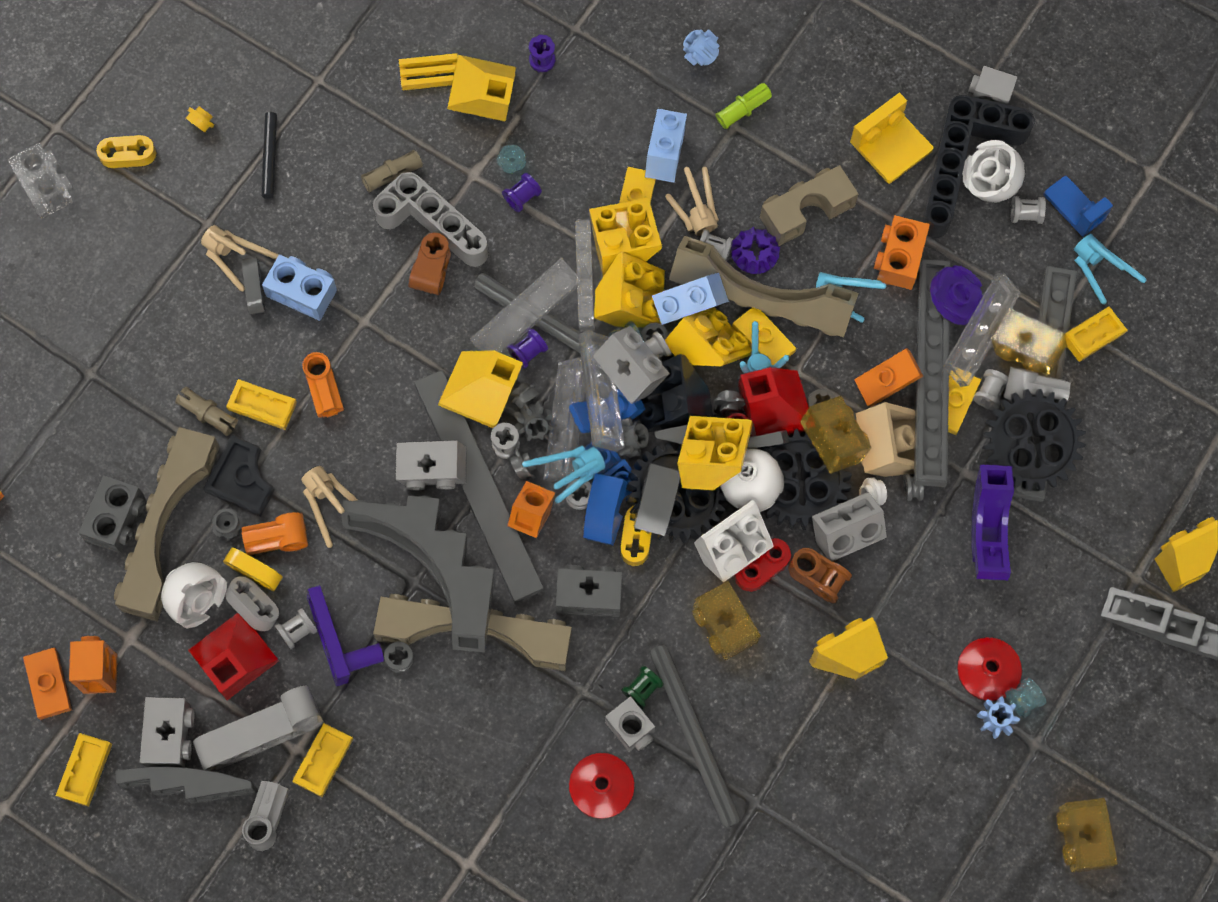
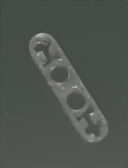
[575,219,594,332]

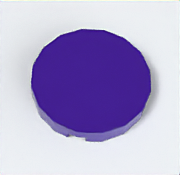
[930,265,987,325]

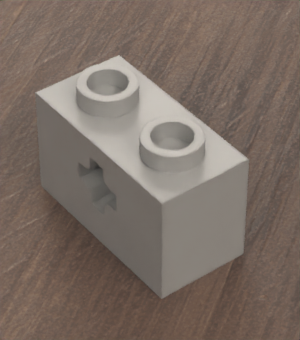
[593,326,670,404]
[396,441,466,490]
[140,697,195,768]

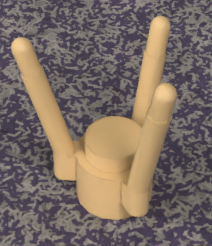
[665,167,719,236]
[201,225,278,291]
[301,466,358,548]

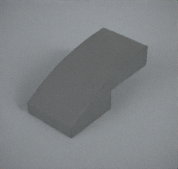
[633,463,680,536]

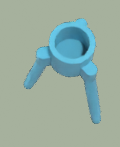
[1074,234,1146,305]
[816,272,886,322]
[740,321,789,374]
[522,446,605,503]

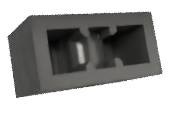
[556,565,622,617]

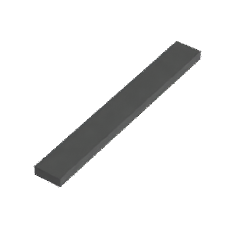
[914,259,950,487]
[1013,266,1077,502]
[414,370,544,603]

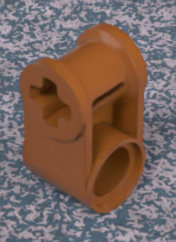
[409,232,451,295]
[788,548,852,603]

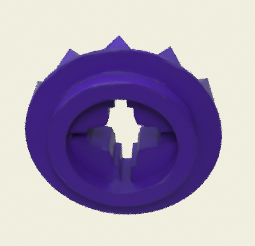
[731,227,780,274]

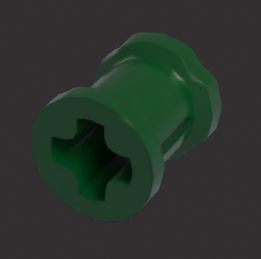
[621,665,664,709]

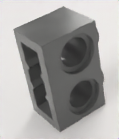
[79,475,146,553]

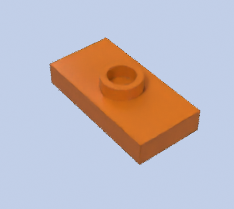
[854,349,923,407]
[23,647,72,720]

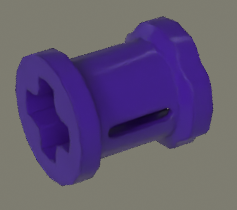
[528,35,555,72]
[502,172,542,213]
[507,329,548,369]

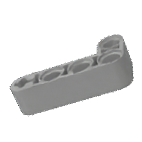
[373,172,488,267]
[193,685,324,772]

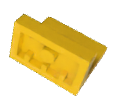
[850,92,933,184]

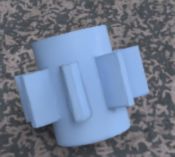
[683,29,720,66]
[977,696,1020,739]

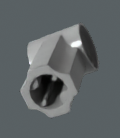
[1004,367,1071,408]
[242,781,290,851]

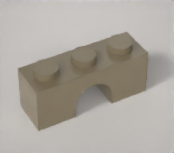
[760,165,859,246]

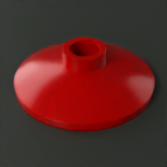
[957,637,1022,701]
[569,753,634,819]

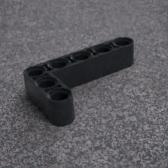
[922,95,1035,238]

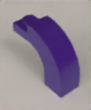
[971,464,1014,581]

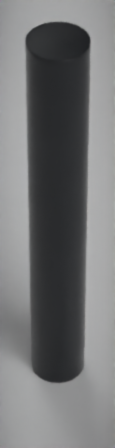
[261,112,277,199]

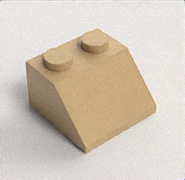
[856,402,915,477]

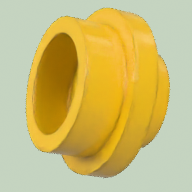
[186,106,214,132]

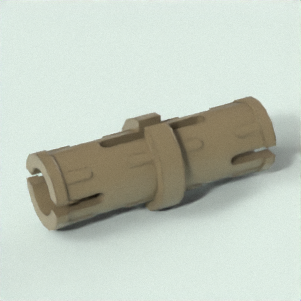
[361,150,423,193]
[175,387,238,436]

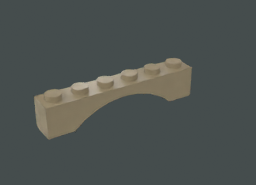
[669,236,859,338]
[114,427,220,622]
[373,594,572,671]

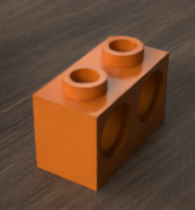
[874,215,930,290]
[69,636,117,694]

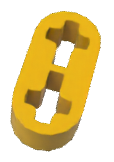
[96,135,156,168]
[620,505,651,566]
[223,548,283,591]

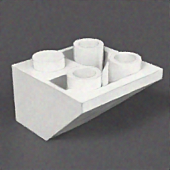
[694,500,774,583]

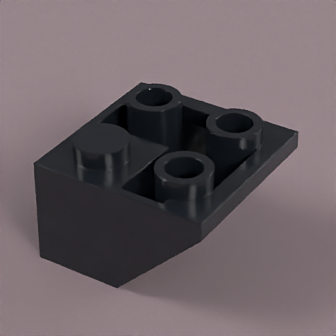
[641,354,713,432]

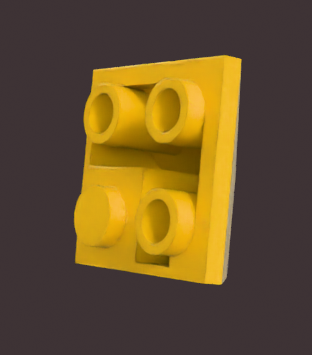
[447,55,516,121]
[589,198,662,276]
[594,252,665,328]
[665,307,752,366]
[438,350,523,428]
[677,416,753,490]
[1155,517,1218,592]
[809,617,888,680]

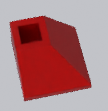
[738,367,815,436]
[188,613,279,700]

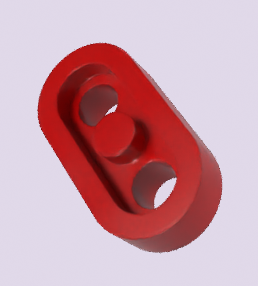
[734,538,791,592]

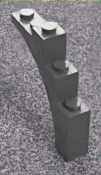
[341,495,494,653]

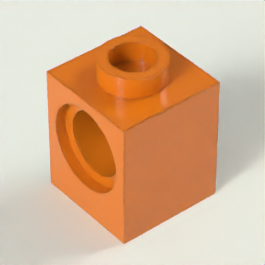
[507,481,555,538]

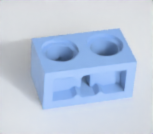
[645,109,687,183]
[262,254,337,321]
[652,273,729,325]

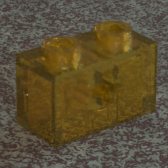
[991,308,1067,376]
[800,396,872,474]
[692,581,761,661]
[1056,798,1118,873]

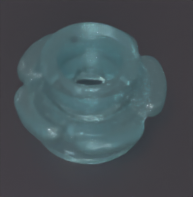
[497,145,526,174]

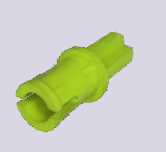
[715,83,772,129]

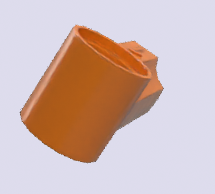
[302,352,344,418]
[242,512,308,555]

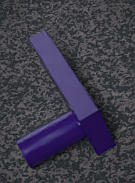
[307,585,384,687]

